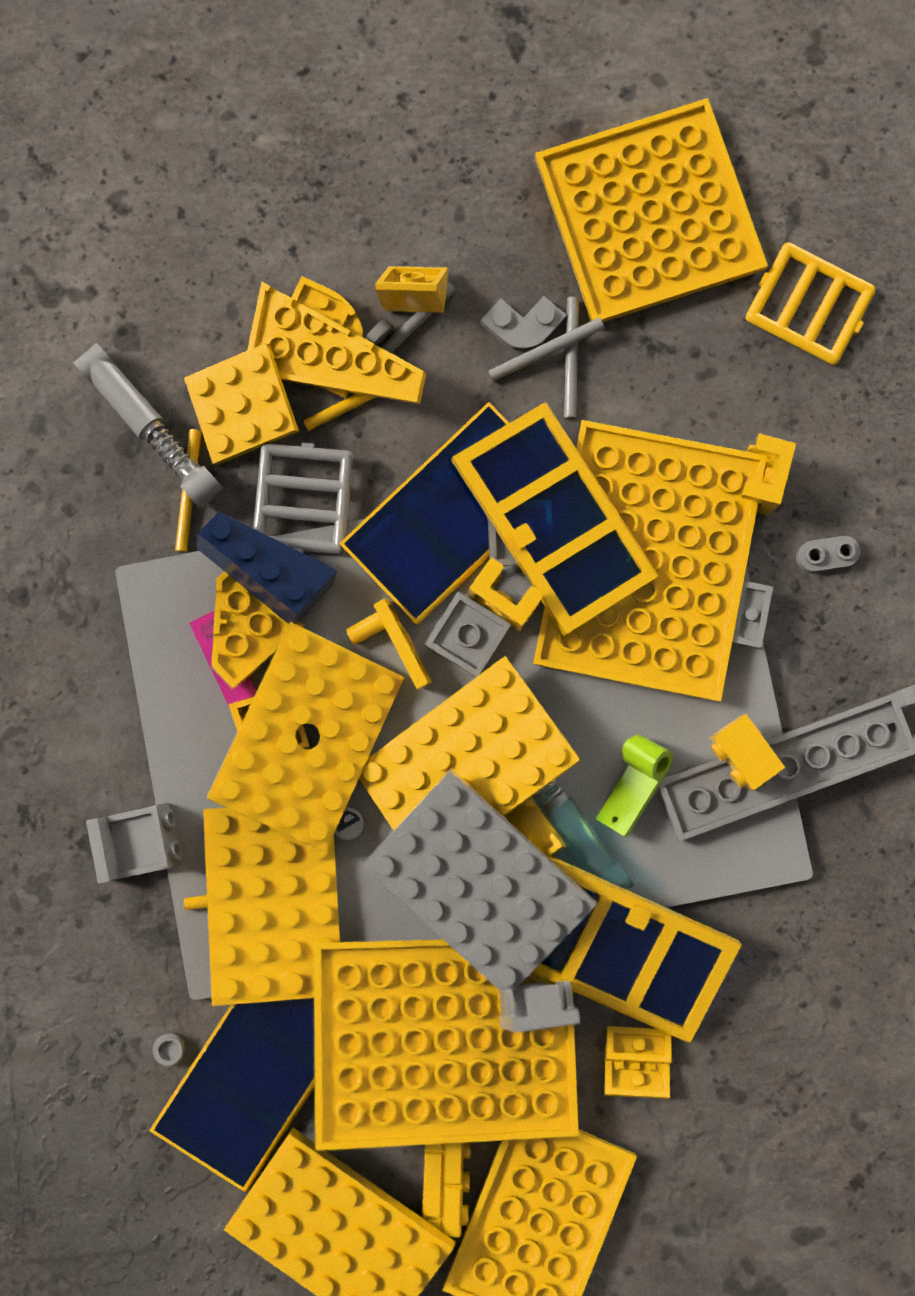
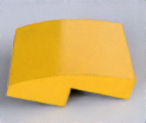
[604,1026,671,1100]

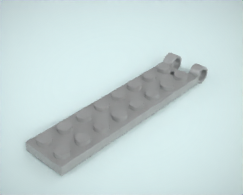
[658,685,915,841]

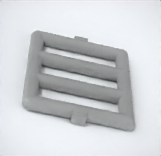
[253,443,354,555]

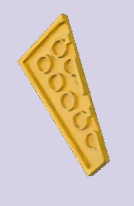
[247,282,426,404]

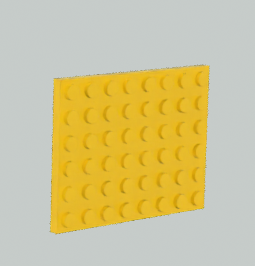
[533,420,767,702]
[314,936,579,1151]

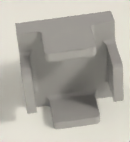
[499,980,580,1033]

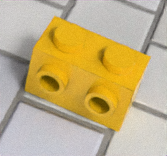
[709,714,785,790]

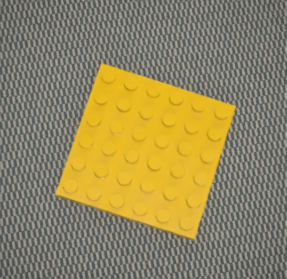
[535,98,768,322]

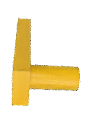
[346,599,434,689]

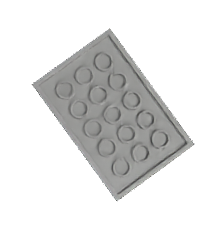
[362,769,597,992]

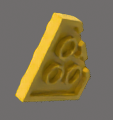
[211,571,304,690]

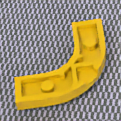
[291,276,364,399]

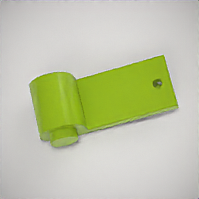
[596,734,673,838]

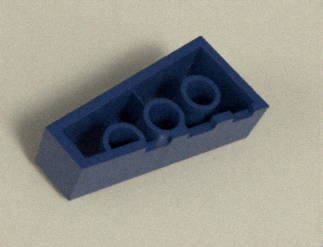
[196,512,337,624]

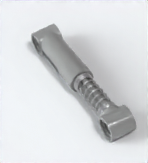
[73,343,224,509]

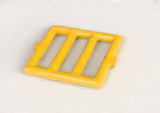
[746,242,876,365]

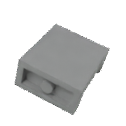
[86,803,182,883]

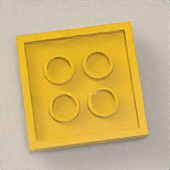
[184,343,299,465]

